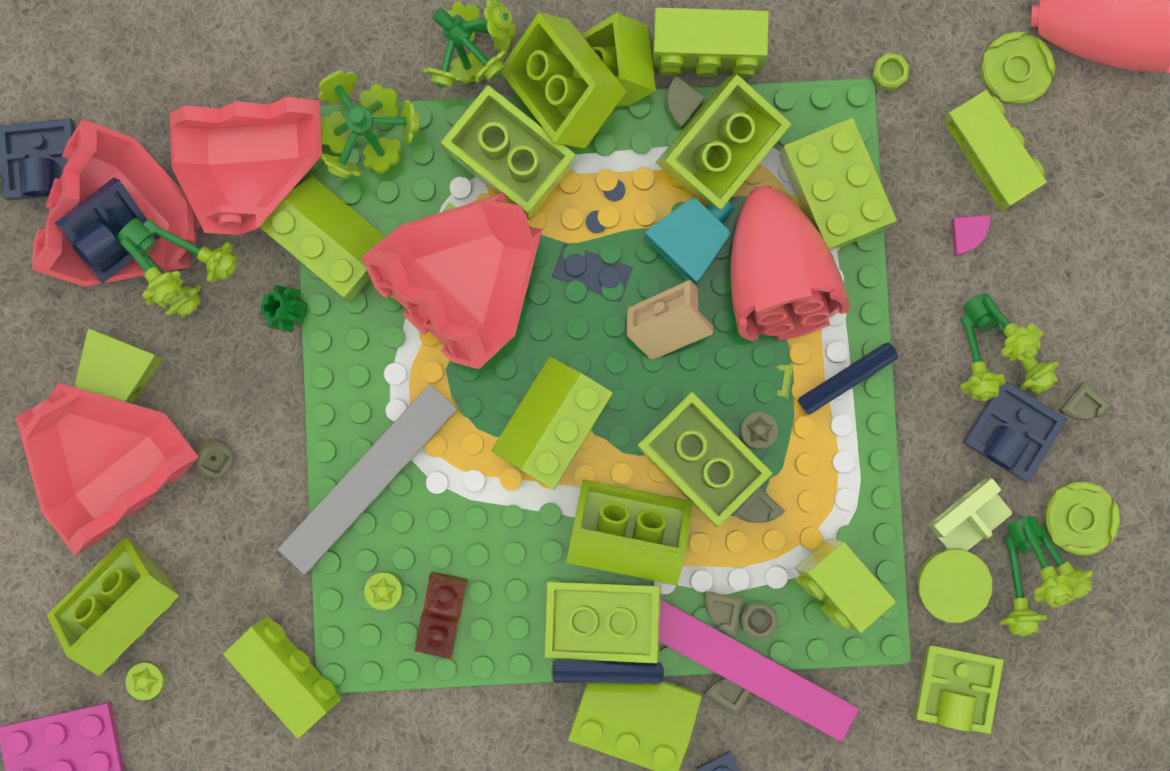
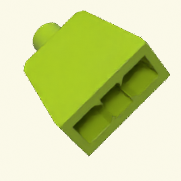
[75,328,163,404]

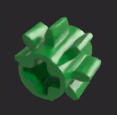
[260,285,307,332]

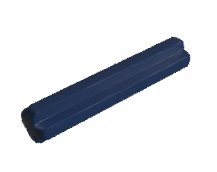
[798,342,898,415]
[551,660,664,685]

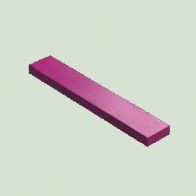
[660,599,859,742]

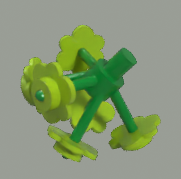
[422,0,516,88]
[318,70,421,178]

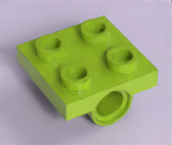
[914,644,1004,734]

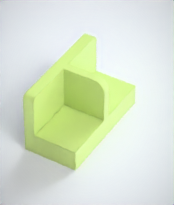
[927,478,1012,551]

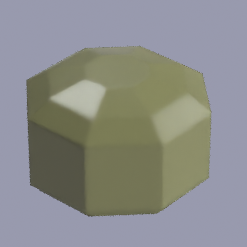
[740,601,778,639]

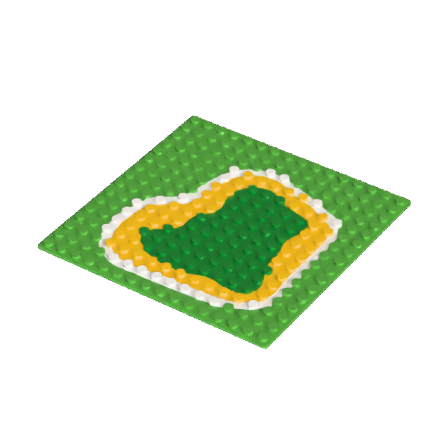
[296,78,911,693]

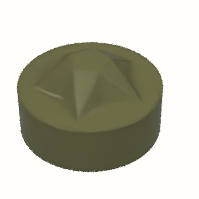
[740,412,778,449]
[194,439,233,478]

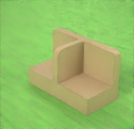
[627,280,713,359]

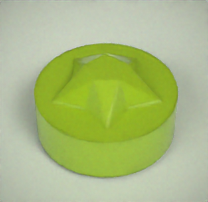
[364,572,403,610]
[125,662,166,700]

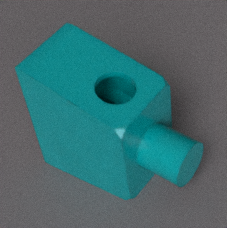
[644,197,735,285]

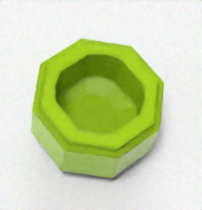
[872,53,909,91]

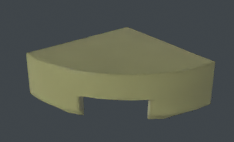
[667,75,705,129]
[1059,382,1113,420]
[733,487,786,523]
[705,591,743,636]
[705,678,752,715]

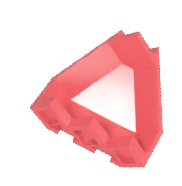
[170,97,322,235]
[32,119,201,287]
[362,193,542,369]
[16,383,199,556]

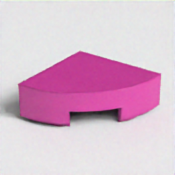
[951,215,991,256]

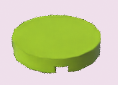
[980,31,1055,105]
[1043,481,1120,556]
[917,548,993,623]

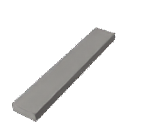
[277,384,458,575]

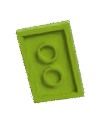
[545,581,661,663]

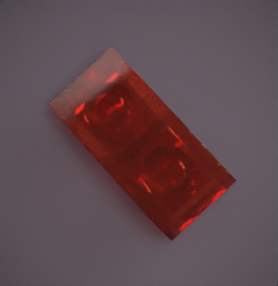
[415,572,468,659]

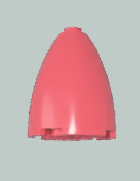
[1031,0,1170,73]
[730,185,850,341]

